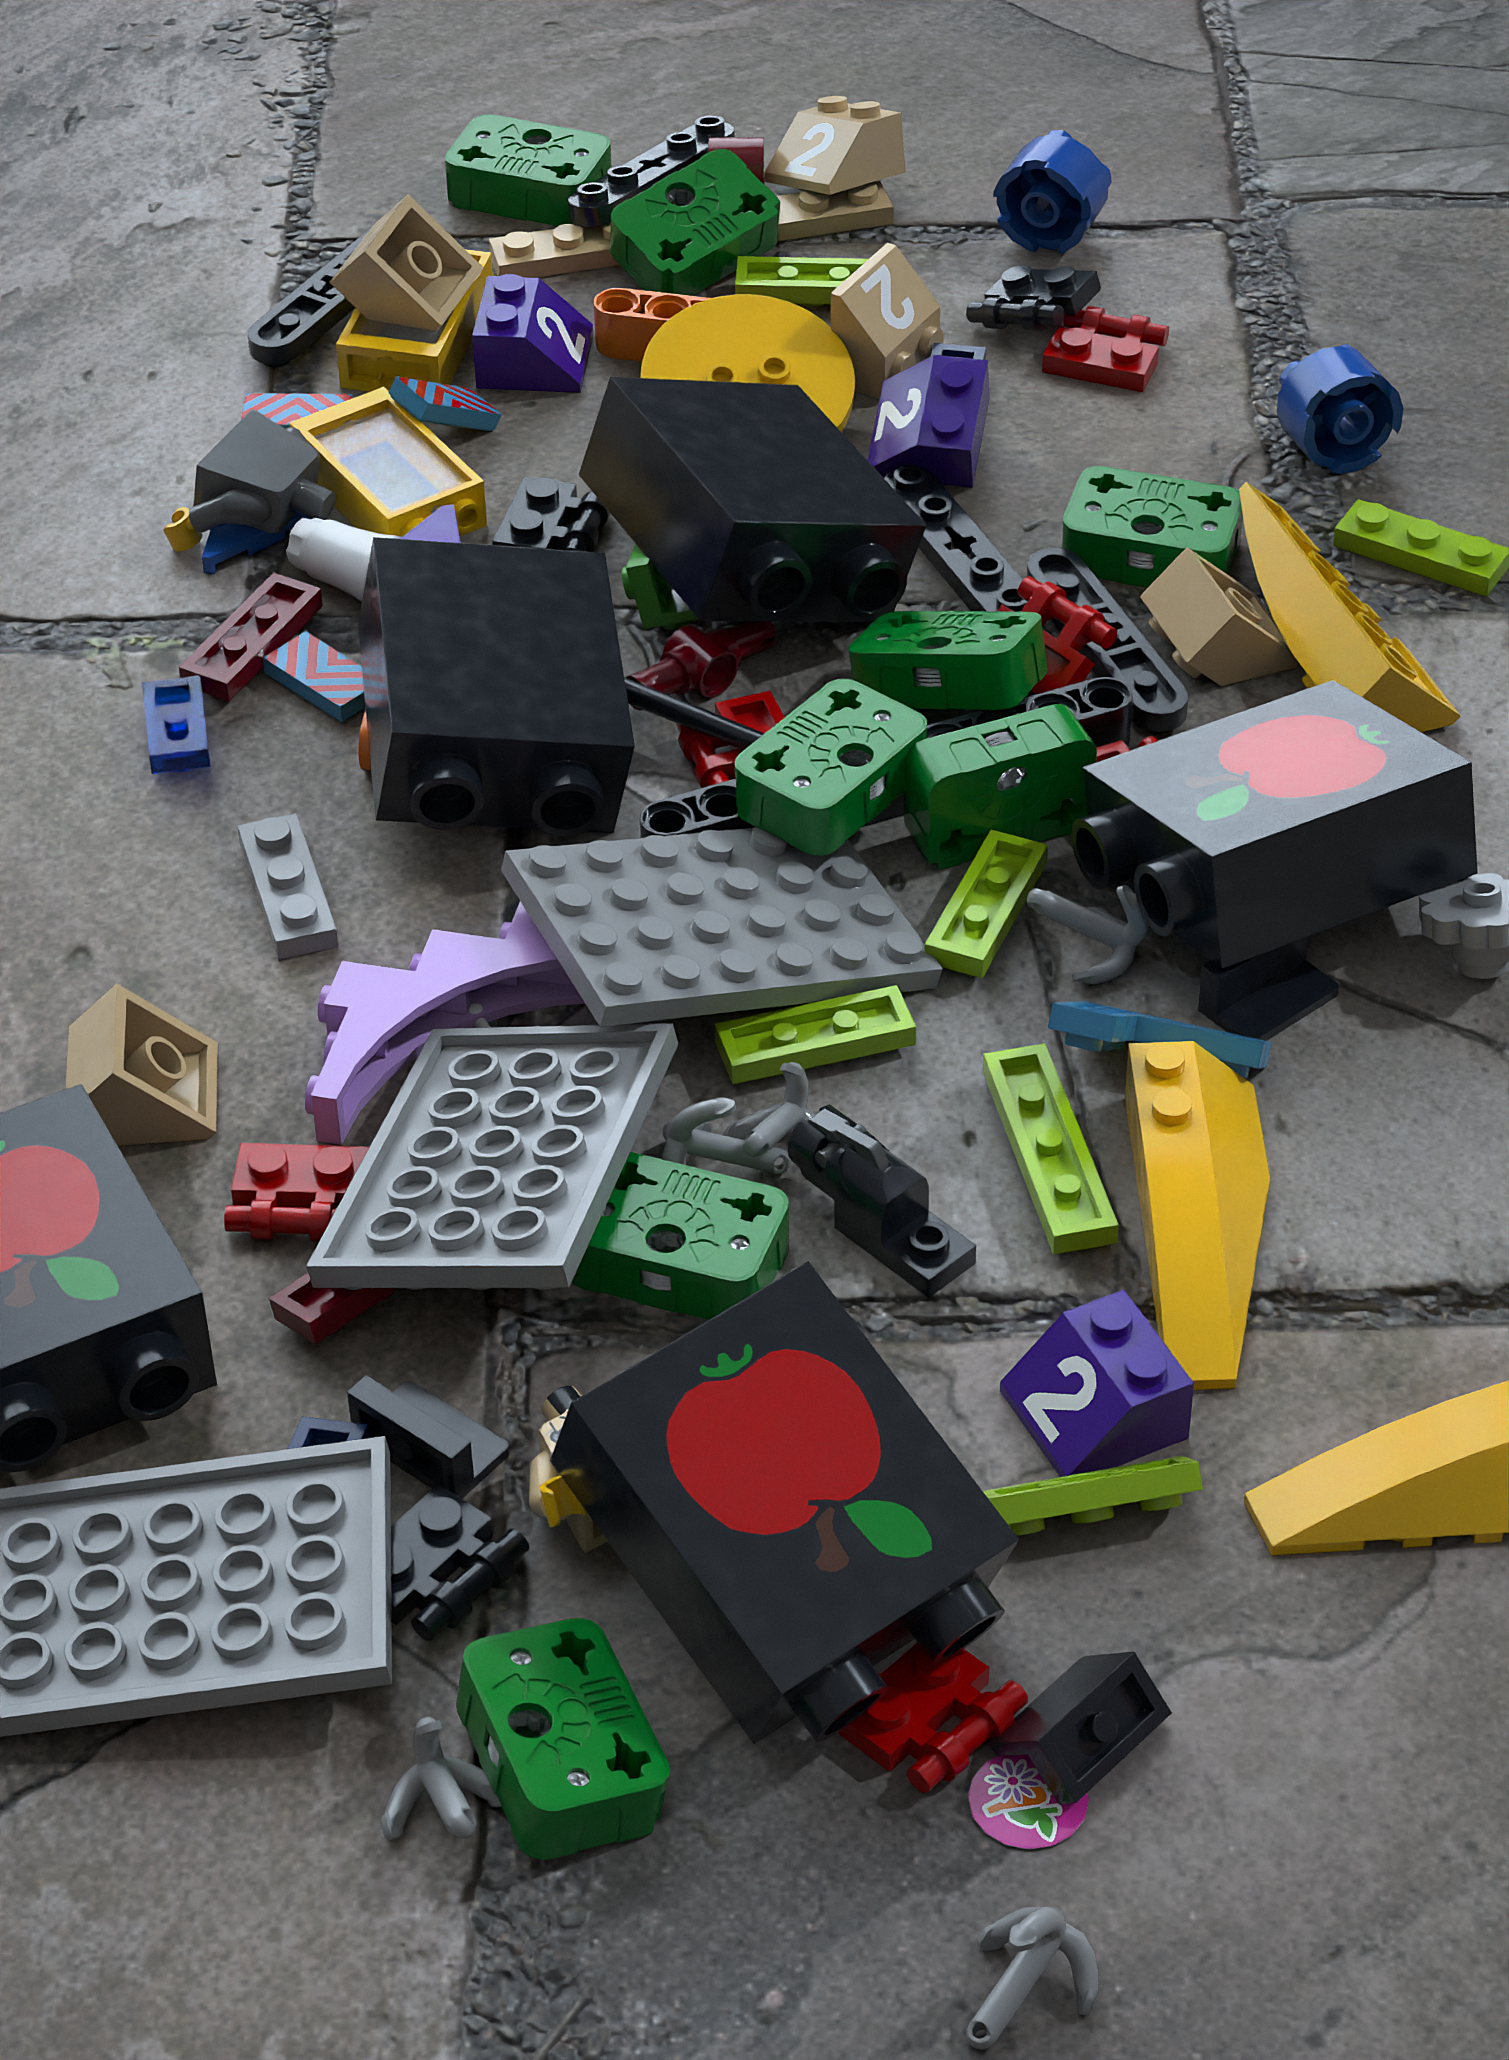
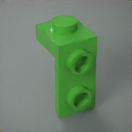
[622,543,698,630]

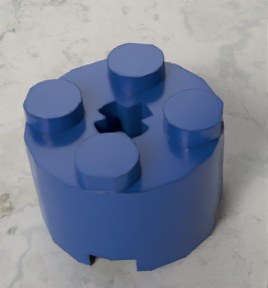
[993,130,1112,253]
[1276,344,1404,474]

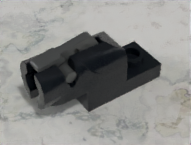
[788,1104,976,1298]

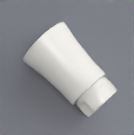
[286,518,402,602]

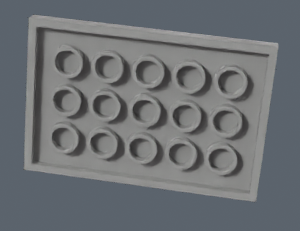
[501,827,943,1027]
[306,1023,678,1290]
[0,1436,392,1737]

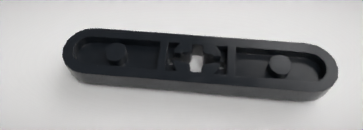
[568,115,735,227]
[248,227,372,367]
[884,465,1028,612]
[1027,547,1189,734]

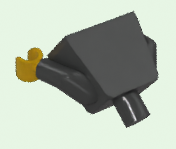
[163,409,336,551]

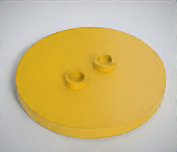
[640,294,855,432]

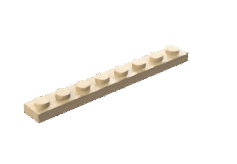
[489,181,894,278]

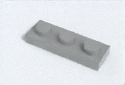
[237,813,339,960]

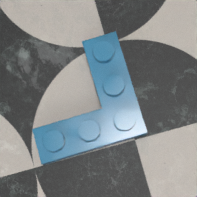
[1048,1001,1272,1078]

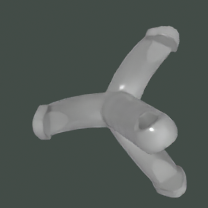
[1027,885,1149,985]
[723,1062,814,1157]
[662,1097,791,1174]
[381,1717,502,1841]
[966,1906,1098,2050]

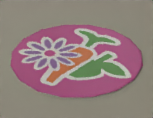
[968,1754,1089,1850]

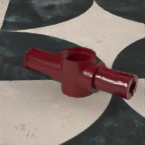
[626,621,775,711]

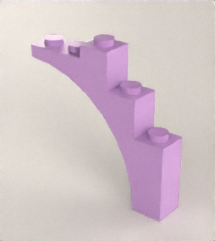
[305,901,585,1145]

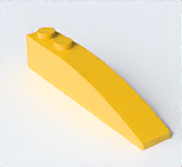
[1239,482,1461,732]
[1125,1041,1270,1390]
[1244,1380,1509,1555]

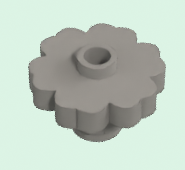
[1419,873,1509,979]

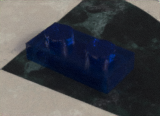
[142,676,211,774]

